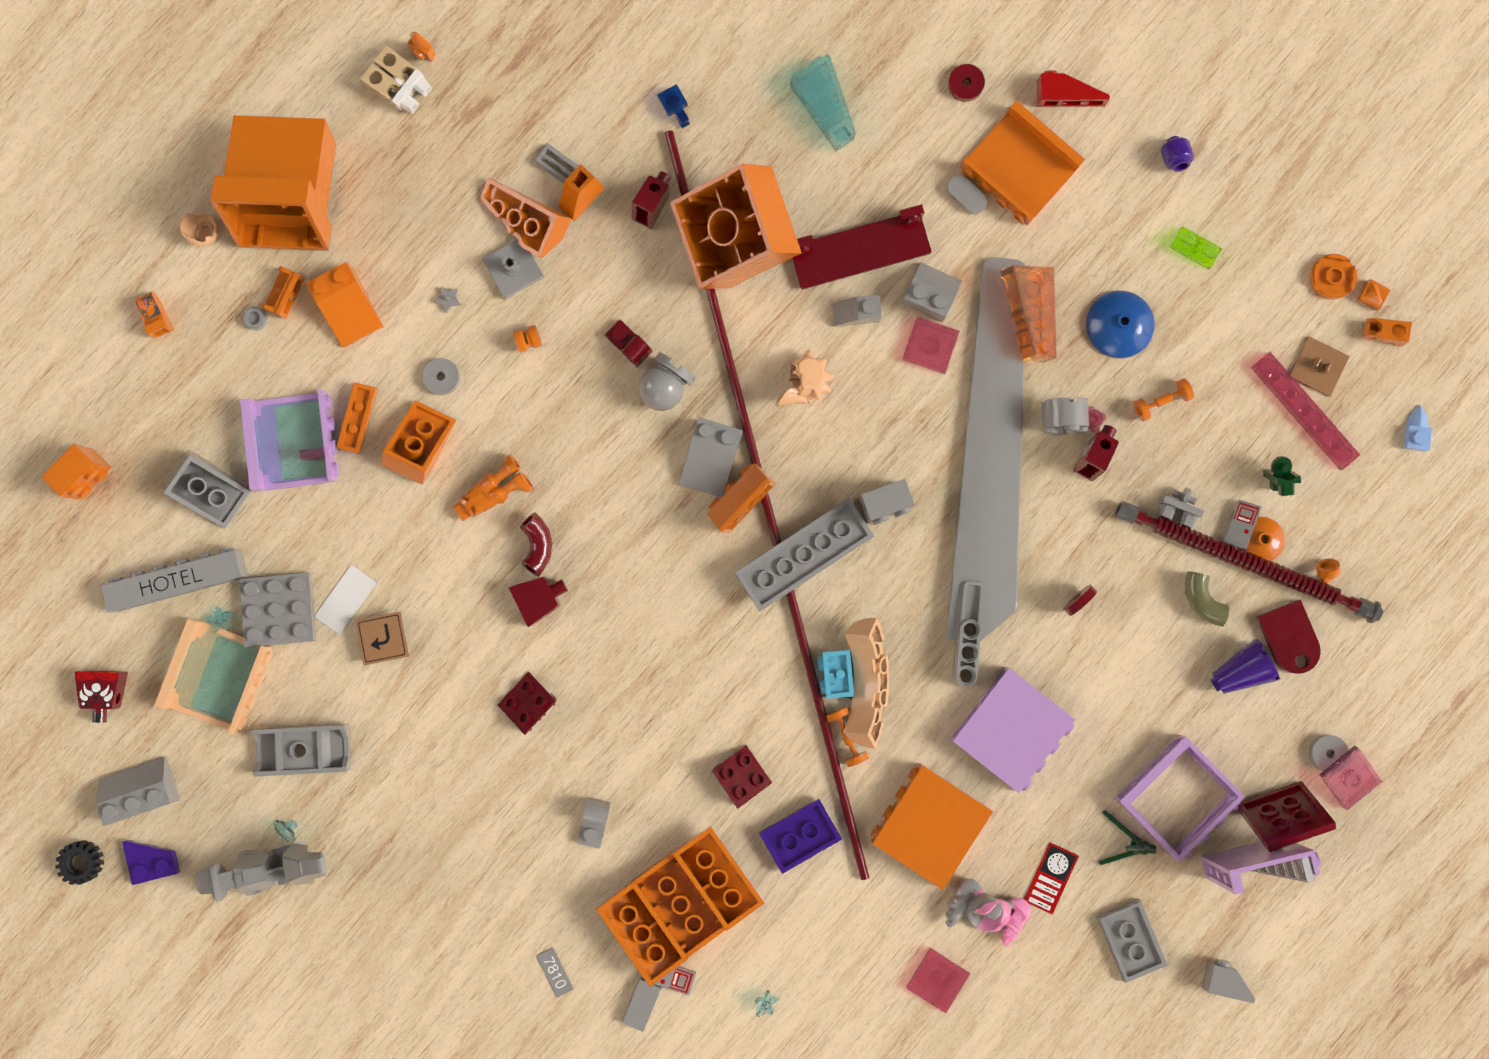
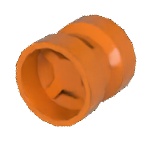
[513,325,542,353]

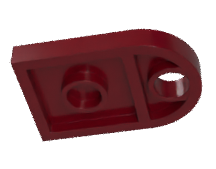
[1256,599,1321,674]

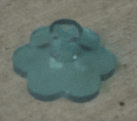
[273,819,297,843]

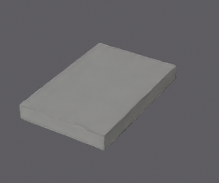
[1096,899,1167,983]

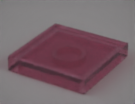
[902,316,960,375]
[1319,745,1383,811]
[906,947,970,1013]

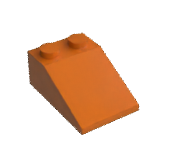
[306,262,384,347]
[381,400,456,485]

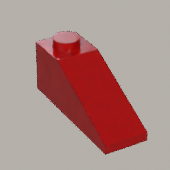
[1037,70,1110,107]

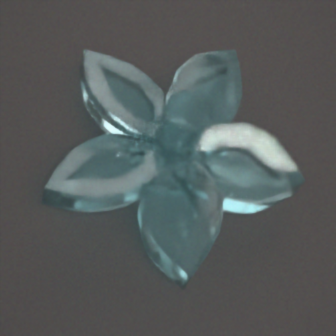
[205,606,234,633]
[755,990,779,1017]

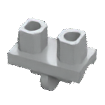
[1158,488,1204,528]

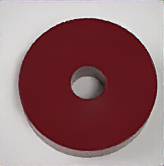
[948,64,985,102]
[1063,584,1097,616]

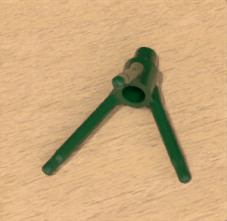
[1098,810,1156,865]

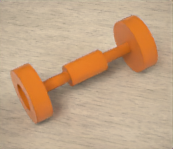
[1133,378,1194,422]
[826,707,869,767]

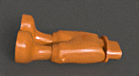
[453,454,534,521]

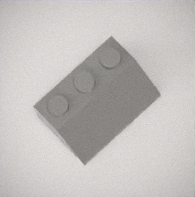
[96,757,180,826]

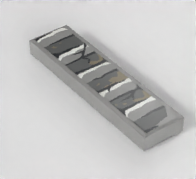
[1256,857,1315,883]

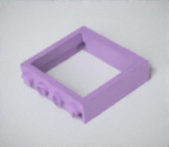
[1115,735,1245,862]

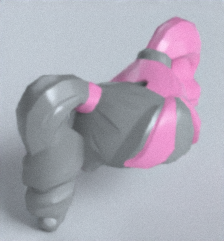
[945,878,1031,946]

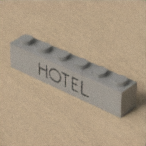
[101,547,248,612]

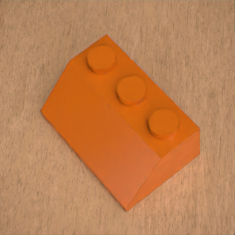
[707,464,777,533]

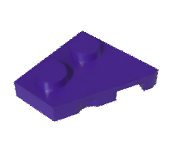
[122,840,180,885]

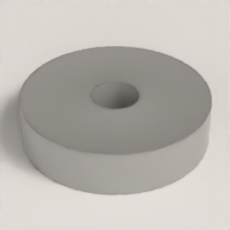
[422,358,460,395]
[1309,735,1349,772]

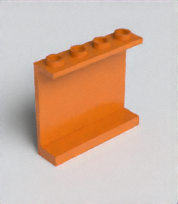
[960,100,1085,226]
[870,763,993,890]

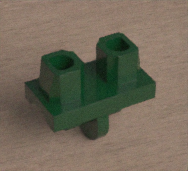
[1263,456,1301,496]

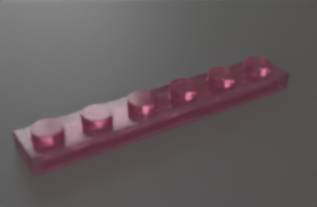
[1250,352,1360,470]

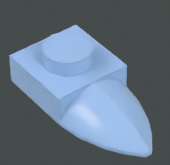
[1403,405,1432,452]

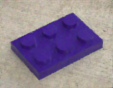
[759,798,842,874]

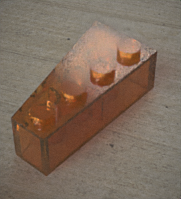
[1000,265,1057,363]

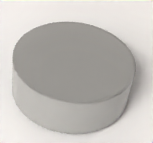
[242,307,267,331]

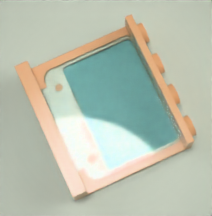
[154,619,272,734]

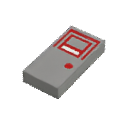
[1223,499,1262,550]
[655,966,696,996]

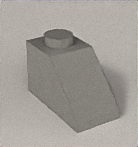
[832,295,882,327]
[1202,959,1255,1003]

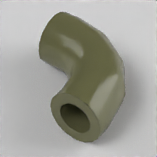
[1185,571,1229,627]

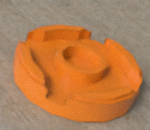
[1310,254,1357,300]

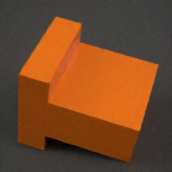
[210,115,336,251]

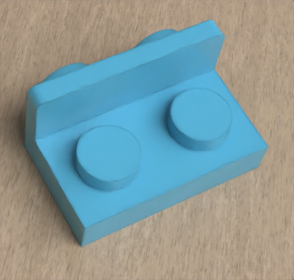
[818,650,854,699]

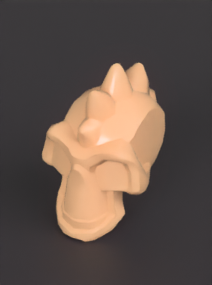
[775,350,834,407]

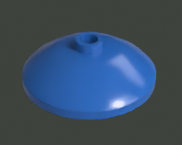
[1086,291,1155,359]

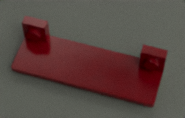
[792,204,932,290]

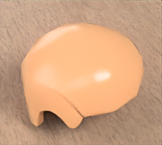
[179,211,219,246]

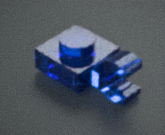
[657,84,690,129]

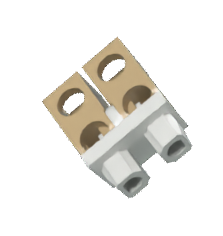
[360,45,432,114]

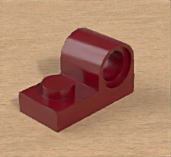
[605,319,653,368]

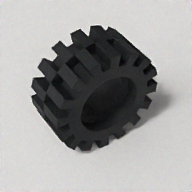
[55,840,104,885]

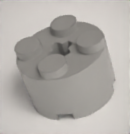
[1041,397,1089,435]

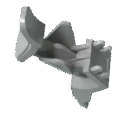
[195,841,327,902]

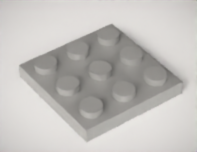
[240,572,316,648]

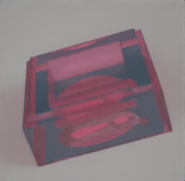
[299,447,325,461]

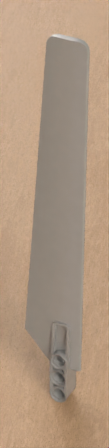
[946,257,1026,686]

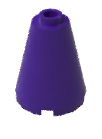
[1211,638,1280,694]

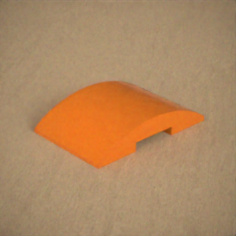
[596,826,765,987]

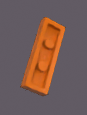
[336,382,378,454]

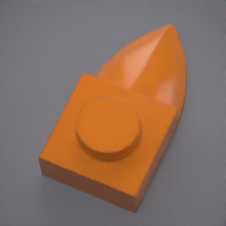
[407,32,436,62]

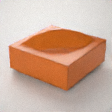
[1357,279,1390,311]

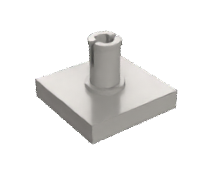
[482,239,545,300]

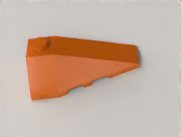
[480,178,572,258]

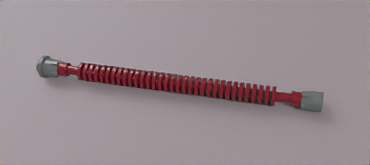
[1115,501,1383,623]

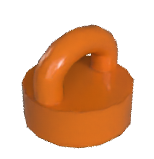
[1316,558,1341,583]

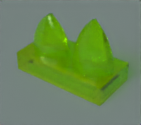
[1169,226,1222,270]

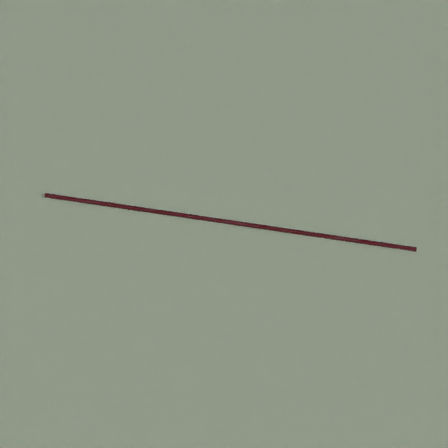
[665,130,870,880]

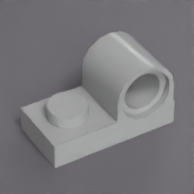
[577,797,611,849]

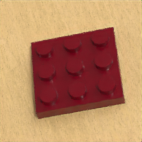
[1238,781,1336,852]

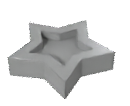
[434,287,461,313]

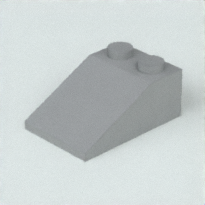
[679,417,743,498]
[163,450,251,529]

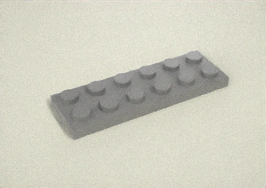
[734,498,874,612]

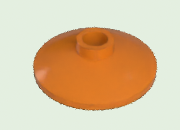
[1241,517,1285,561]

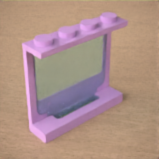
[240,389,340,492]

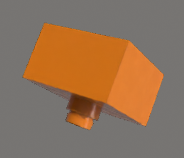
[670,163,801,289]

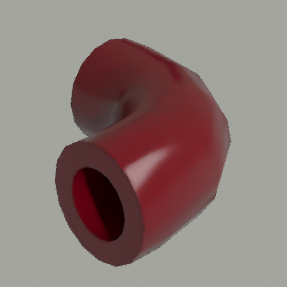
[520,512,553,577]

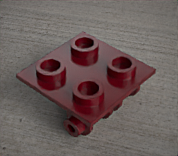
[497,671,557,735]
[711,745,772,809]

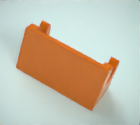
[261,266,305,319]

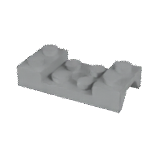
[252,724,351,777]

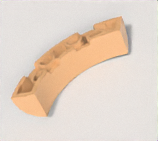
[843,618,889,749]

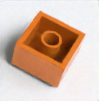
[41,444,112,500]

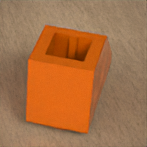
[559,164,605,221]

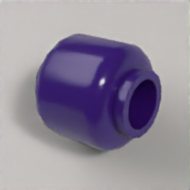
[1161,136,1194,172]

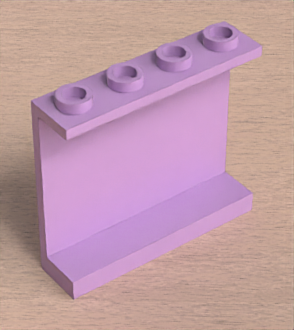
[950,667,1075,793]
[1201,842,1321,894]

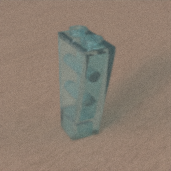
[790,54,856,151]

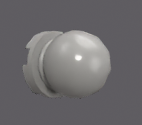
[639,352,696,411]

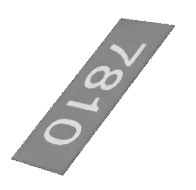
[537,948,573,998]

